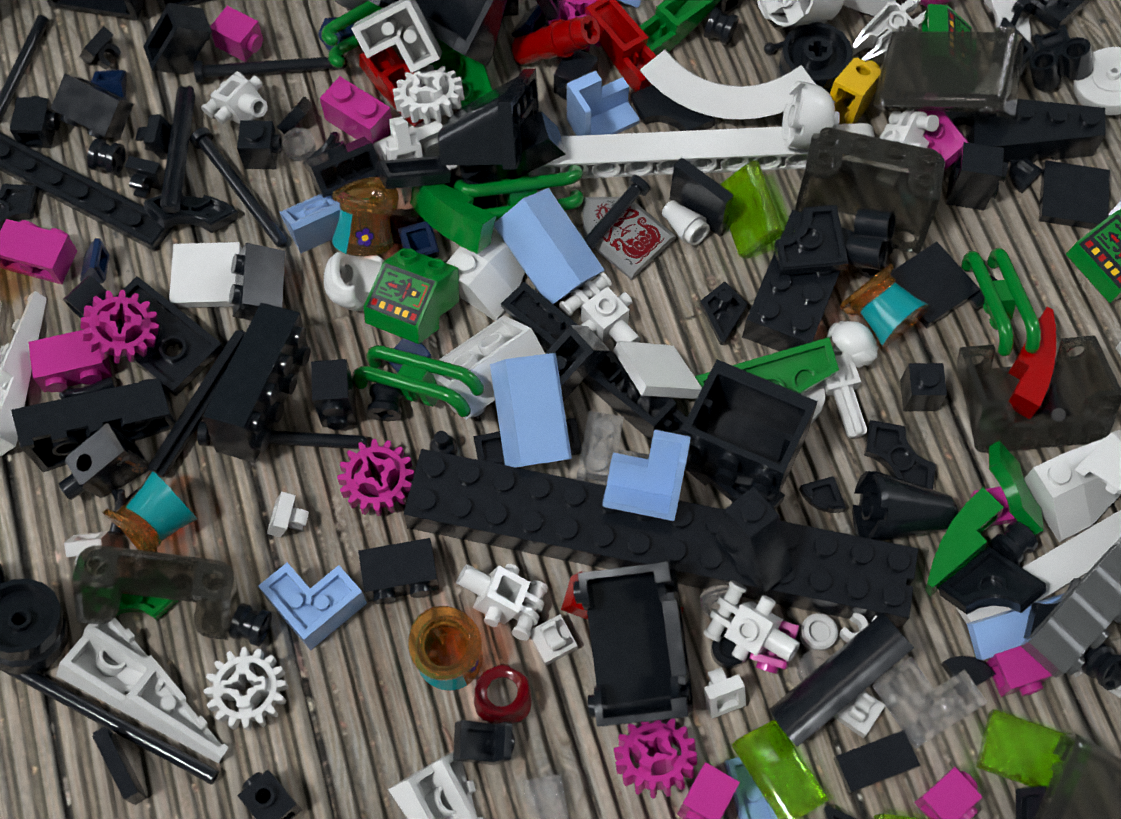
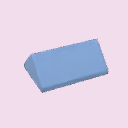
[279,178,388,254]
[494,188,605,305]
[490,353,572,467]

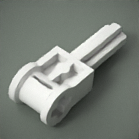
[822,345,867,438]

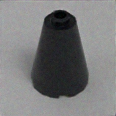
[852,471,958,541]

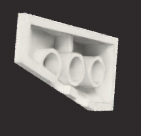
[446,205,525,321]
[1024,438,1120,542]

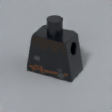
[58,423,149,500]

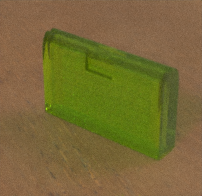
[720,161,783,258]
[976,709,1085,800]
[731,719,829,819]

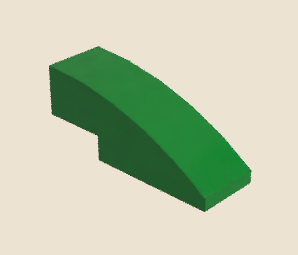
[639,0,720,56]
[410,184,496,254]
[925,487,1004,596]

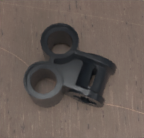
[1029,24,1093,91]
[846,208,896,279]

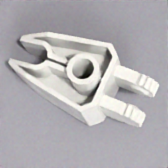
[852,0,926,65]

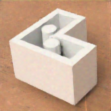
[351,0,442,73]

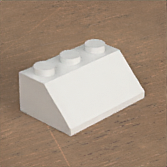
[432,315,545,420]

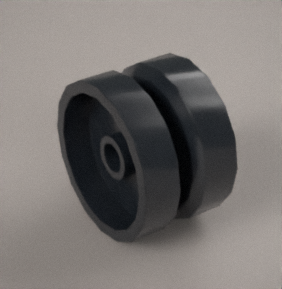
[777,22,853,94]
[0,578,69,675]

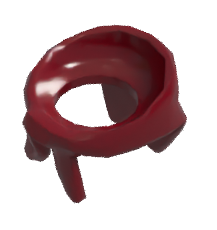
[474,664,532,724]

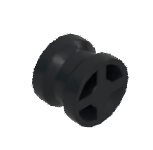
[704,7,739,46]
[87,138,126,176]
[367,383,404,422]
[991,521,1038,565]
[229,603,272,647]
[1081,643,1121,690]

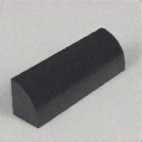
[769,612,914,747]

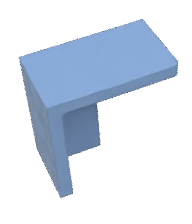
[567,71,639,136]
[602,430,691,521]
[258,562,367,651]

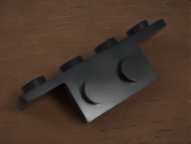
[1011,0,1091,30]

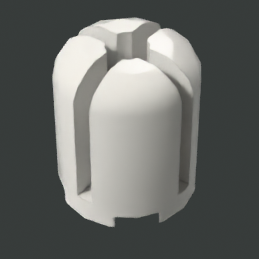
[758,0,844,27]

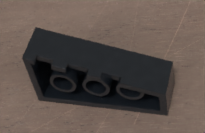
[965,94,1106,162]
[11,378,176,473]

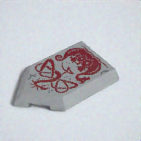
[583,197,676,280]

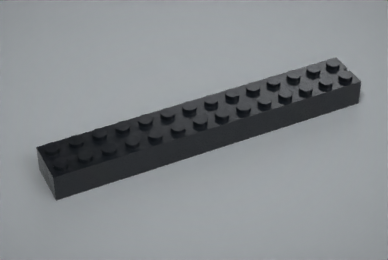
[403,448,918,629]

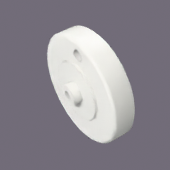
[1073,47,1121,115]

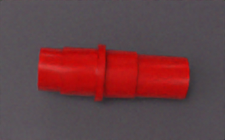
[512,15,600,65]

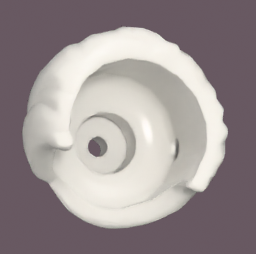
[324,249,384,311]

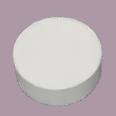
[799,613,838,652]

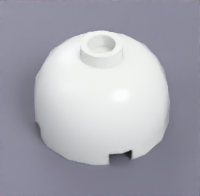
[782,81,839,149]

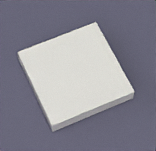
[169,242,242,308]
[613,341,702,399]

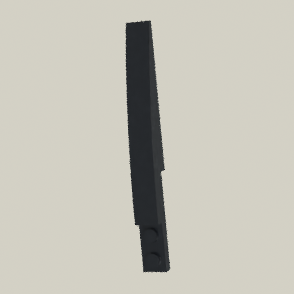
[501,282,785,510]

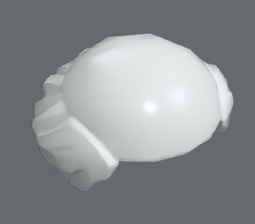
[827,321,879,368]

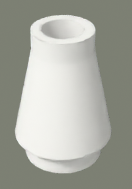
[662,200,710,246]

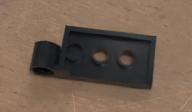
[63,275,224,397]

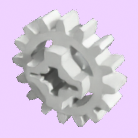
[393,65,465,124]
[204,647,288,731]

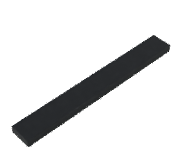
[0,133,174,252]

